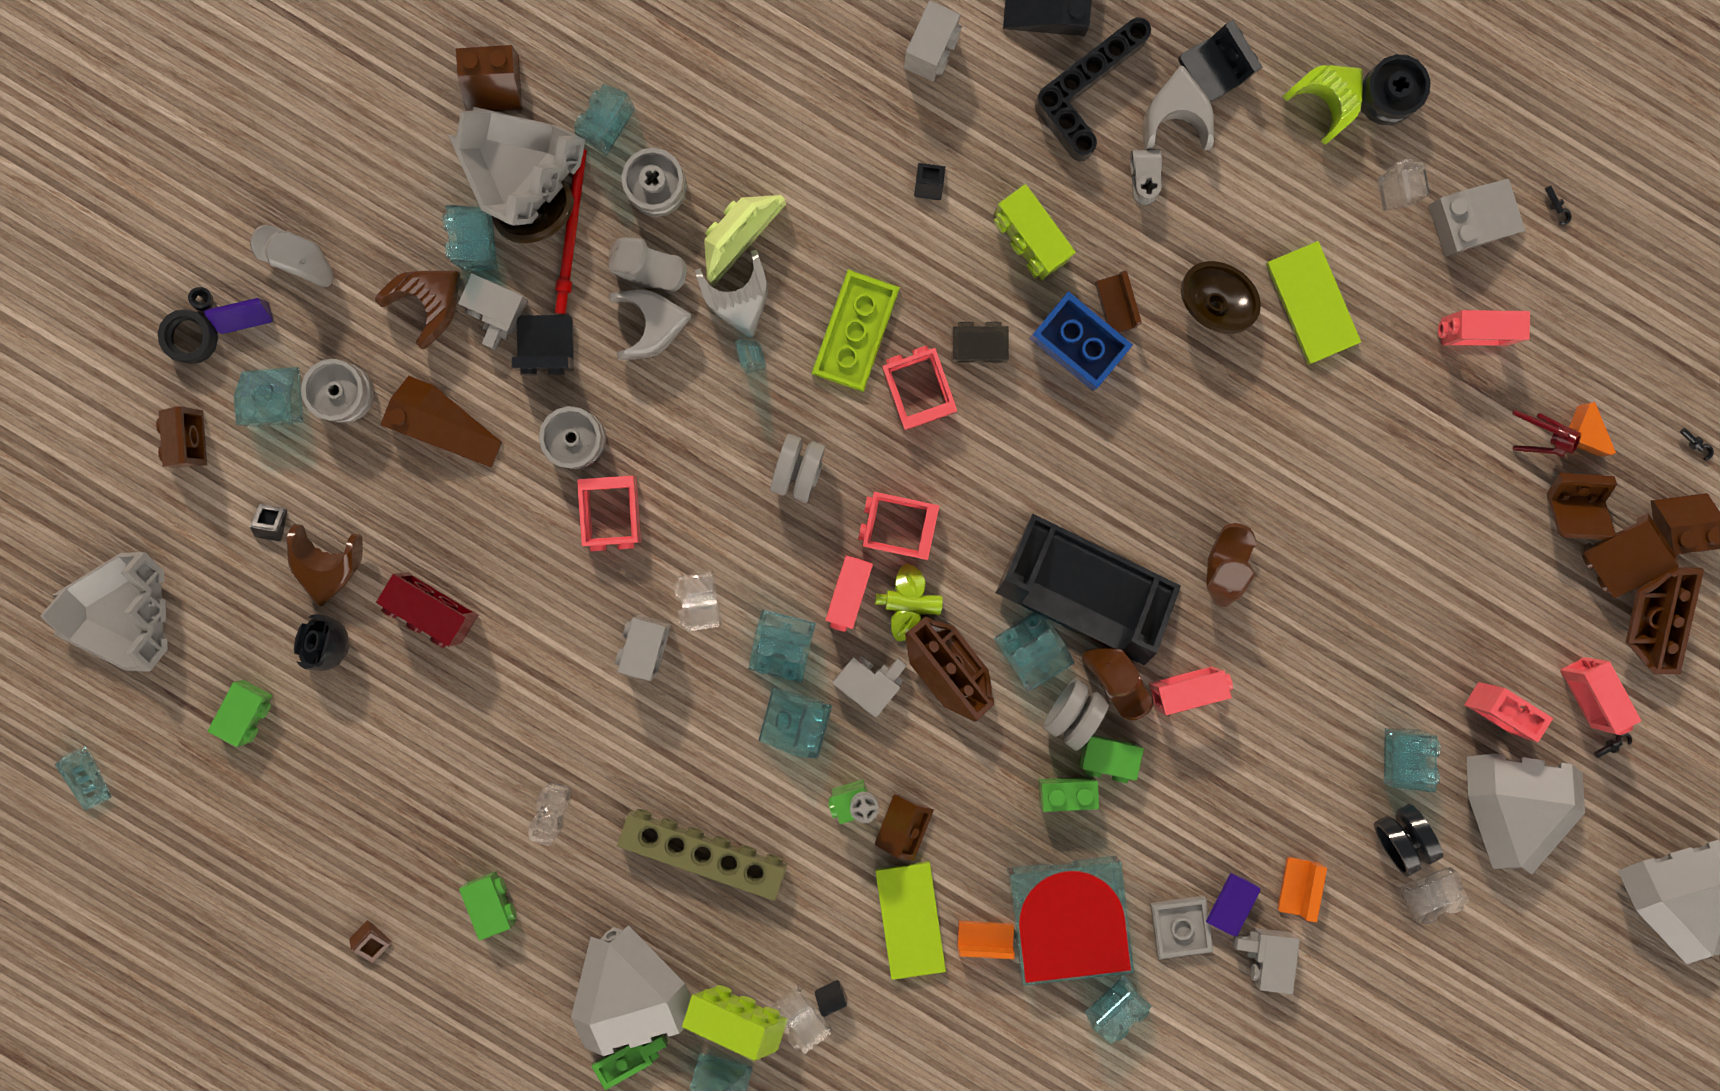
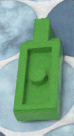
[591,1034,669,1090]

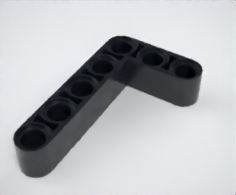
[1035,17,1151,161]

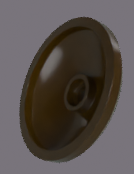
[492,180,574,243]
[1181,261,1261,334]

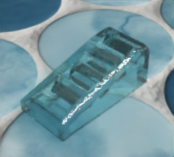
[735,339,766,374]
[55,746,112,811]

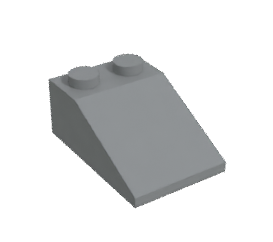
[1429,178,1525,257]

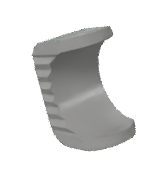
[1143,66,1214,150]
[250,225,333,287]
[608,237,687,292]
[695,250,768,338]
[609,290,691,361]

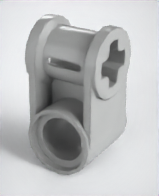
[1130,149,1162,205]

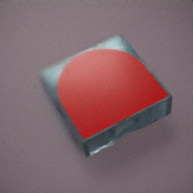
[1007,856,1134,986]

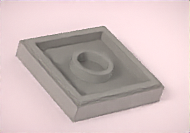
[1150,896,1213,960]

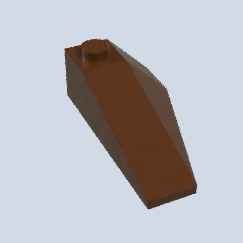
[380,375,502,468]

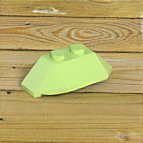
[704,195,786,287]

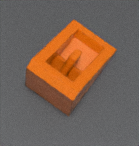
[1569,402,1616,457]

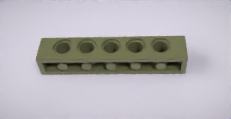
[617,809,787,901]

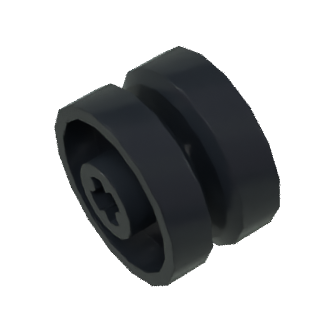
[1361,54,1431,125]
[1374,804,1444,877]

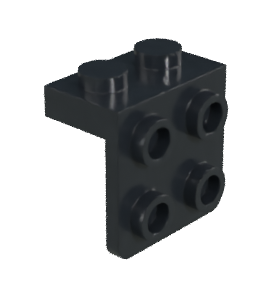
[1178,20,1263,102]
[512,315,574,376]

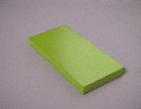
[1266,241,1361,365]
[812,269,900,393]
[875,861,946,980]

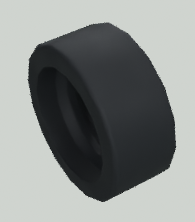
[157,309,218,364]

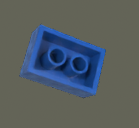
[1029,291,1133,391]

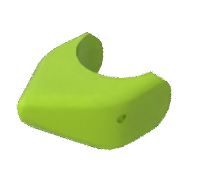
[1282,65,1363,146]

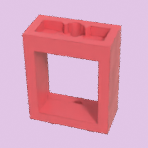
[1438,310,1530,346]
[882,346,957,431]
[577,476,641,551]
[858,492,940,560]
[826,555,873,632]
[1560,657,1641,735]
[1149,666,1233,715]
[1464,682,1553,742]

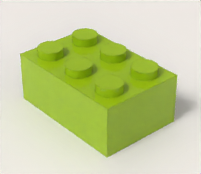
[993,184,1076,281]
[682,985,788,1061]

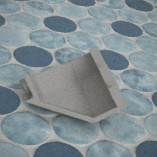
[448,107,586,225]
[40,552,168,671]
[1467,753,1585,874]
[1618,840,1720,964]
[571,925,691,1056]

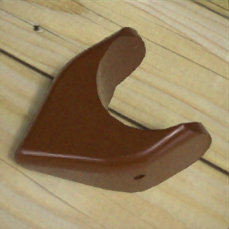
[375,271,460,349]
[1206,523,1256,607]
[287,524,363,607]
[1082,649,1153,720]

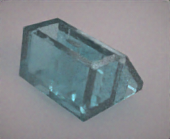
[443,205,497,271]
[748,610,816,682]
[994,613,1075,692]
[1384,728,1441,792]

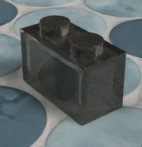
[951,321,1009,363]

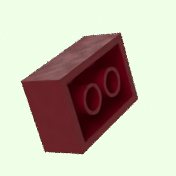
[375,572,479,648]

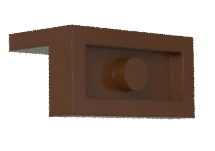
[1095,270,1142,333]
[875,794,934,861]

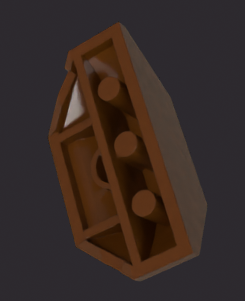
[1625,567,1704,674]
[905,617,995,722]

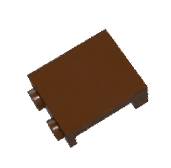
[1582,513,1679,598]

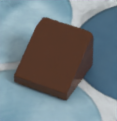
[349,920,392,963]

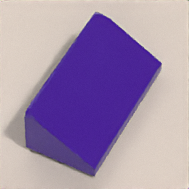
[204,298,273,334]
[1206,873,1261,937]

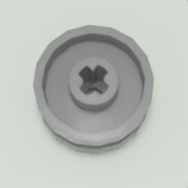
[621,148,687,217]
[301,359,374,423]
[539,406,607,470]
[770,433,826,503]
[1043,678,1110,751]

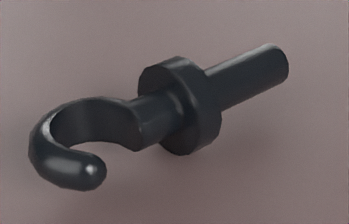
[1545,185,1572,225]
[1680,428,1714,461]
[1594,733,1632,758]

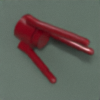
[1512,410,1581,457]

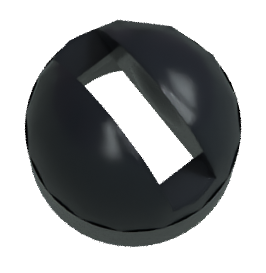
[188,287,213,311]

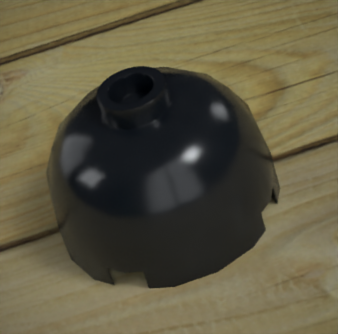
[294,614,349,671]

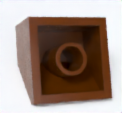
[456,45,522,112]
[156,406,207,468]
[1651,493,1720,555]

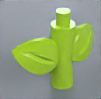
[875,564,943,641]

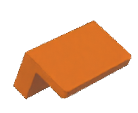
[1277,857,1327,923]
[957,921,1015,959]

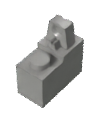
[458,273,528,350]
[833,655,907,718]
[1233,928,1300,994]

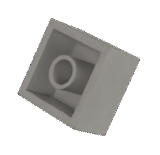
[904,0,962,82]
[615,615,672,681]

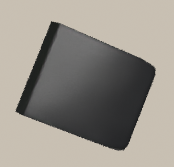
[914,163,946,200]
[250,504,287,542]
[815,980,847,1017]

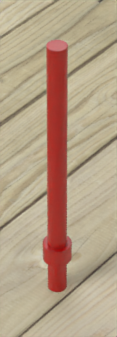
[555,149,587,315]

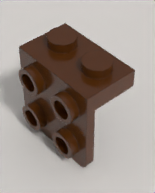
[1547,473,1617,540]

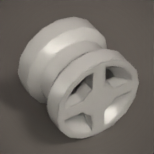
[850,791,879,823]

